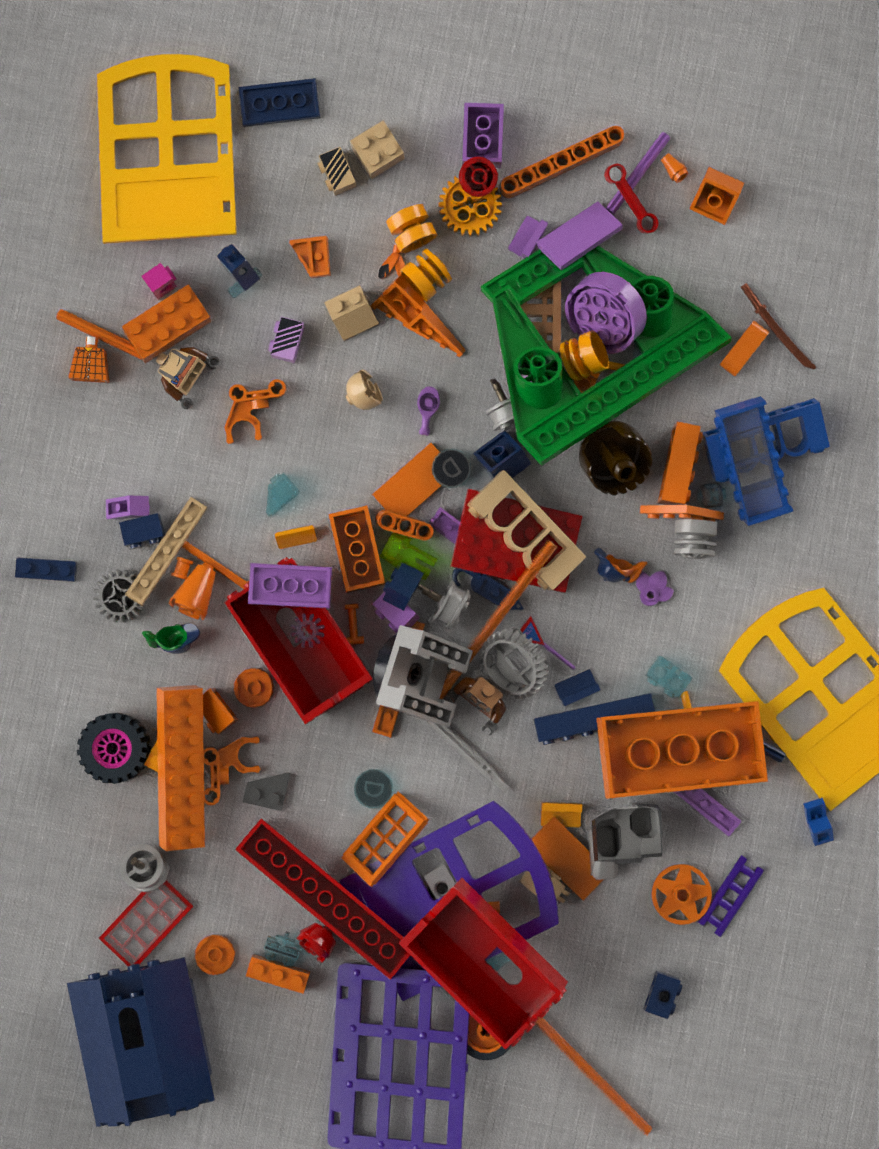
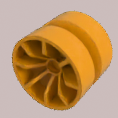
[386,204,437,253]

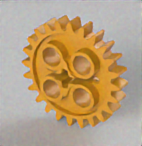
[438,176,502,237]

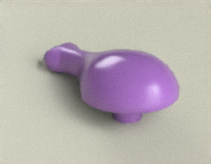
[417,386,440,436]

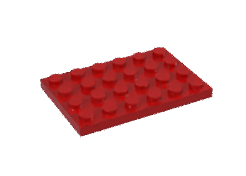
[450,489,583,593]

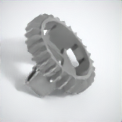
[479,627,550,700]

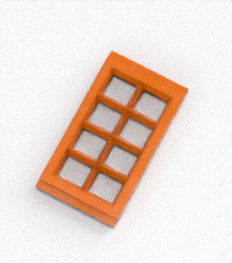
[341,791,430,887]

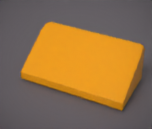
[275,525,317,549]

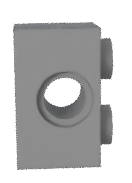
[423,863,456,900]

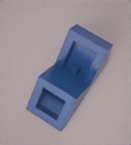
[803,798,834,846]

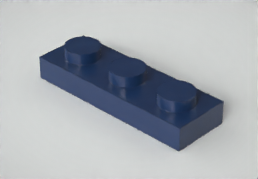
[15,558,77,582]

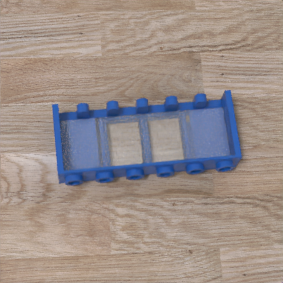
[714,396,794,526]

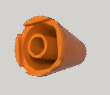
[168,563,216,620]

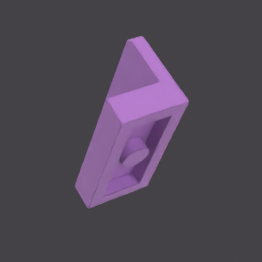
[508,216,548,259]

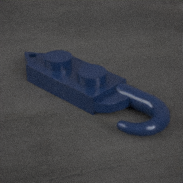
[452,568,524,610]

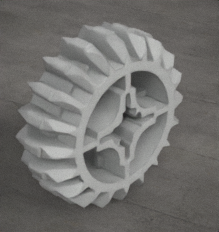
[93,569,147,623]

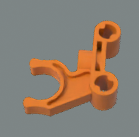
[224,379,287,444]
[204,736,260,806]

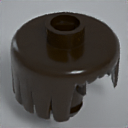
[579,421,653,496]

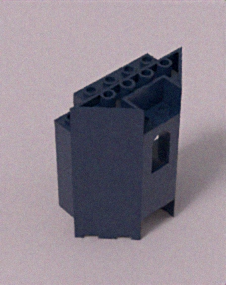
[67,957,215,1127]

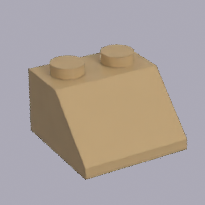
[324,285,379,341]

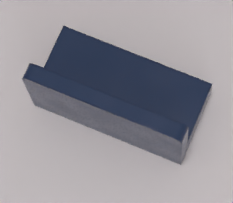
[554,669,601,707]

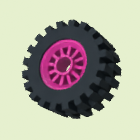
[77,713,151,784]

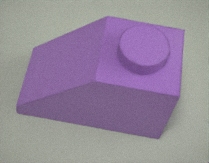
[106,495,150,519]

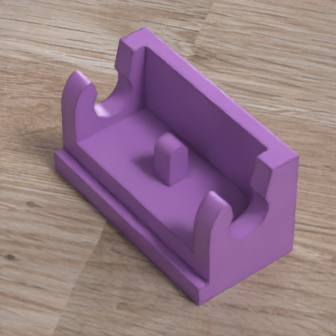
[429,507,460,544]

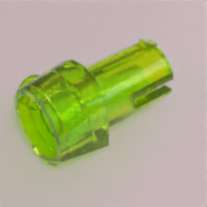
[380,532,438,580]

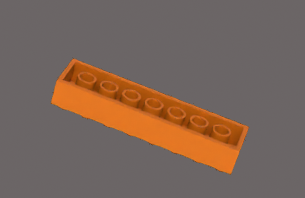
[157,685,205,851]

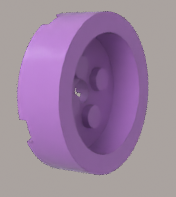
[565,272,647,354]

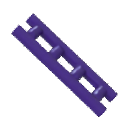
[697,855,764,937]

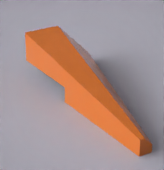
[371,274,466,357]

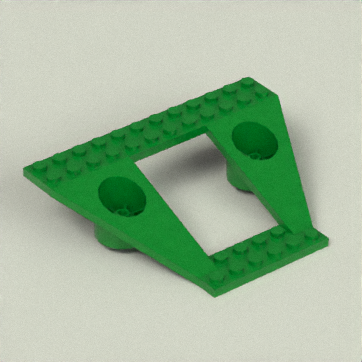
[480,246,732,466]

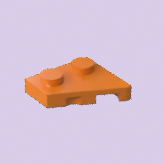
[289,236,331,278]

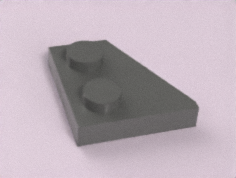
[243,773,290,811]

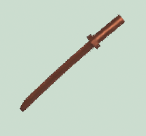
[740,283,816,370]

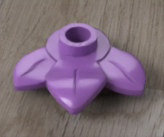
[636,571,674,606]

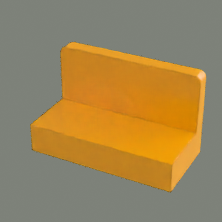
[541,802,582,828]

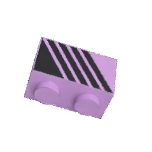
[268,317,305,364]

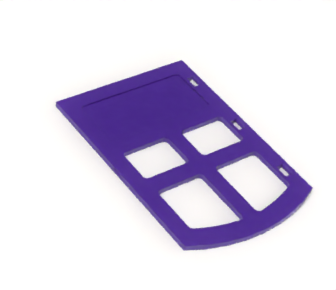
[339,801,559,1002]

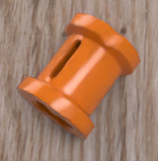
[171,556,193,580]

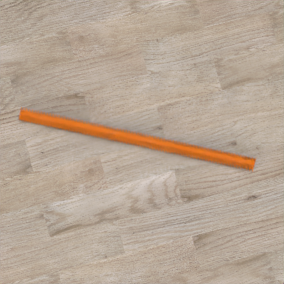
[439,540,557,699]
[535,1017,652,1136]

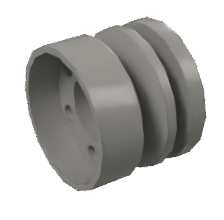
[673,519,717,559]

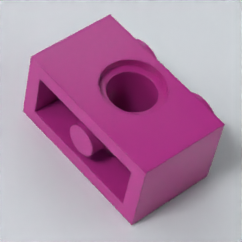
[141,263,177,299]

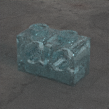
[645,655,692,699]

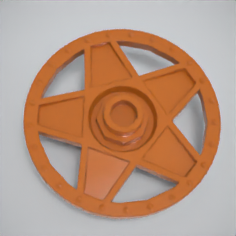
[651,864,712,925]

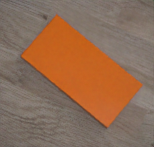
[372,443,442,516]
[531,816,604,901]

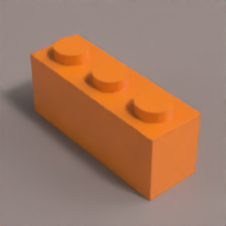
[246,954,311,994]

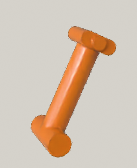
[345,604,364,645]

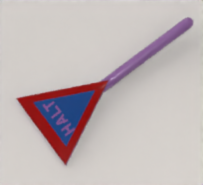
[520,616,575,670]

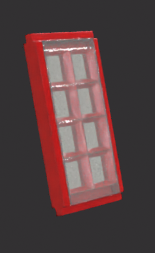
[99,880,194,966]

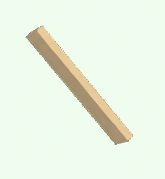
[125,497,207,606]

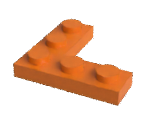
[640,505,724,522]

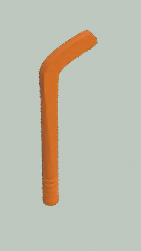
[182,541,249,589]

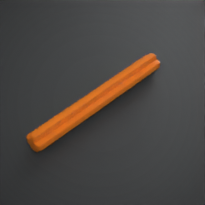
[56,309,142,360]

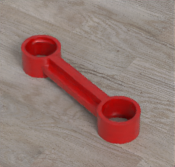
[604,163,659,234]

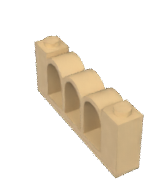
[467,470,586,590]

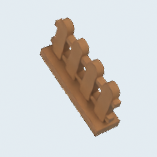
[521,281,561,357]

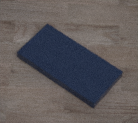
[238,78,321,127]

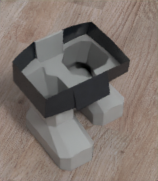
[588,803,662,880]

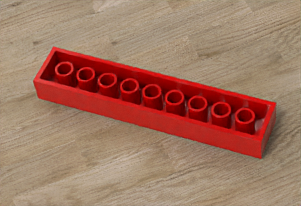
[235,818,410,980]

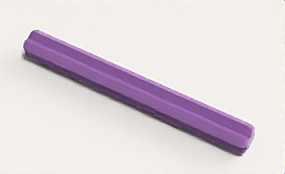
[606,132,670,214]

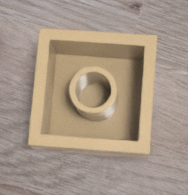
[350,120,405,179]

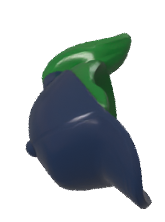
[142,623,200,654]

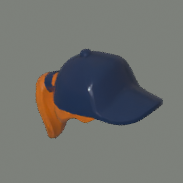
[594,548,648,583]

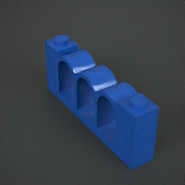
[702,398,830,482]

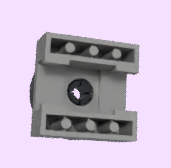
[372,625,473,728]

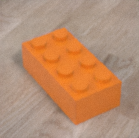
[122,284,211,364]
[657,421,703,505]
[329,505,385,593]

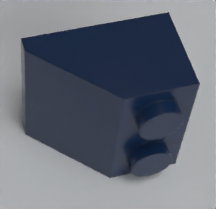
[473,431,531,479]

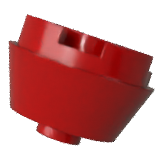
[459,157,498,197]
[296,923,336,963]

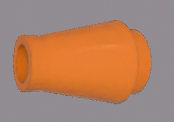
[661,153,688,183]

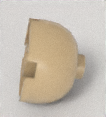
[346,369,383,410]

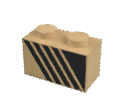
[317,147,356,196]

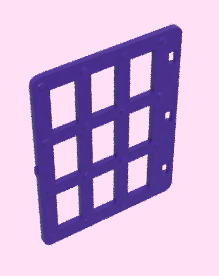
[327,963,470,1149]

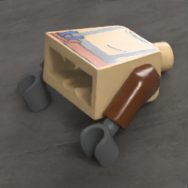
[156,347,219,410]

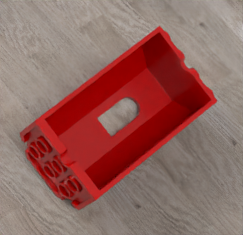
[224,557,373,724]
[399,878,568,1050]

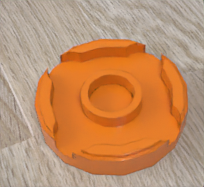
[234,668,274,708]
[195,934,235,975]

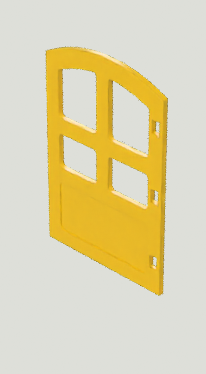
[97,54,237,244]
[718,587,879,811]

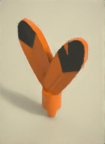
[378,245,405,279]

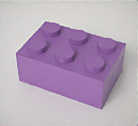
[462,103,504,168]

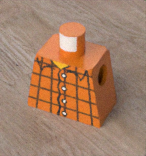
[69,337,109,383]

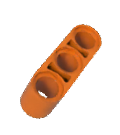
[719,321,769,377]
[375,510,434,541]

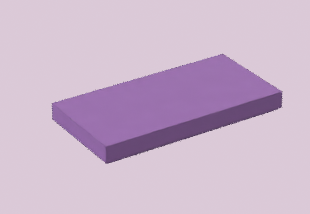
[536,201,623,270]
[248,563,332,608]

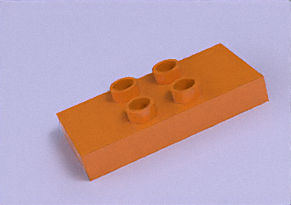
[596,701,768,799]

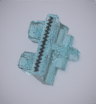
[263,931,302,967]

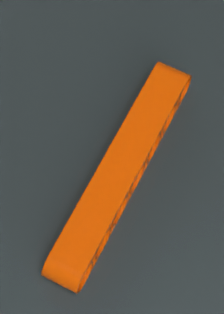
[500,126,625,198]

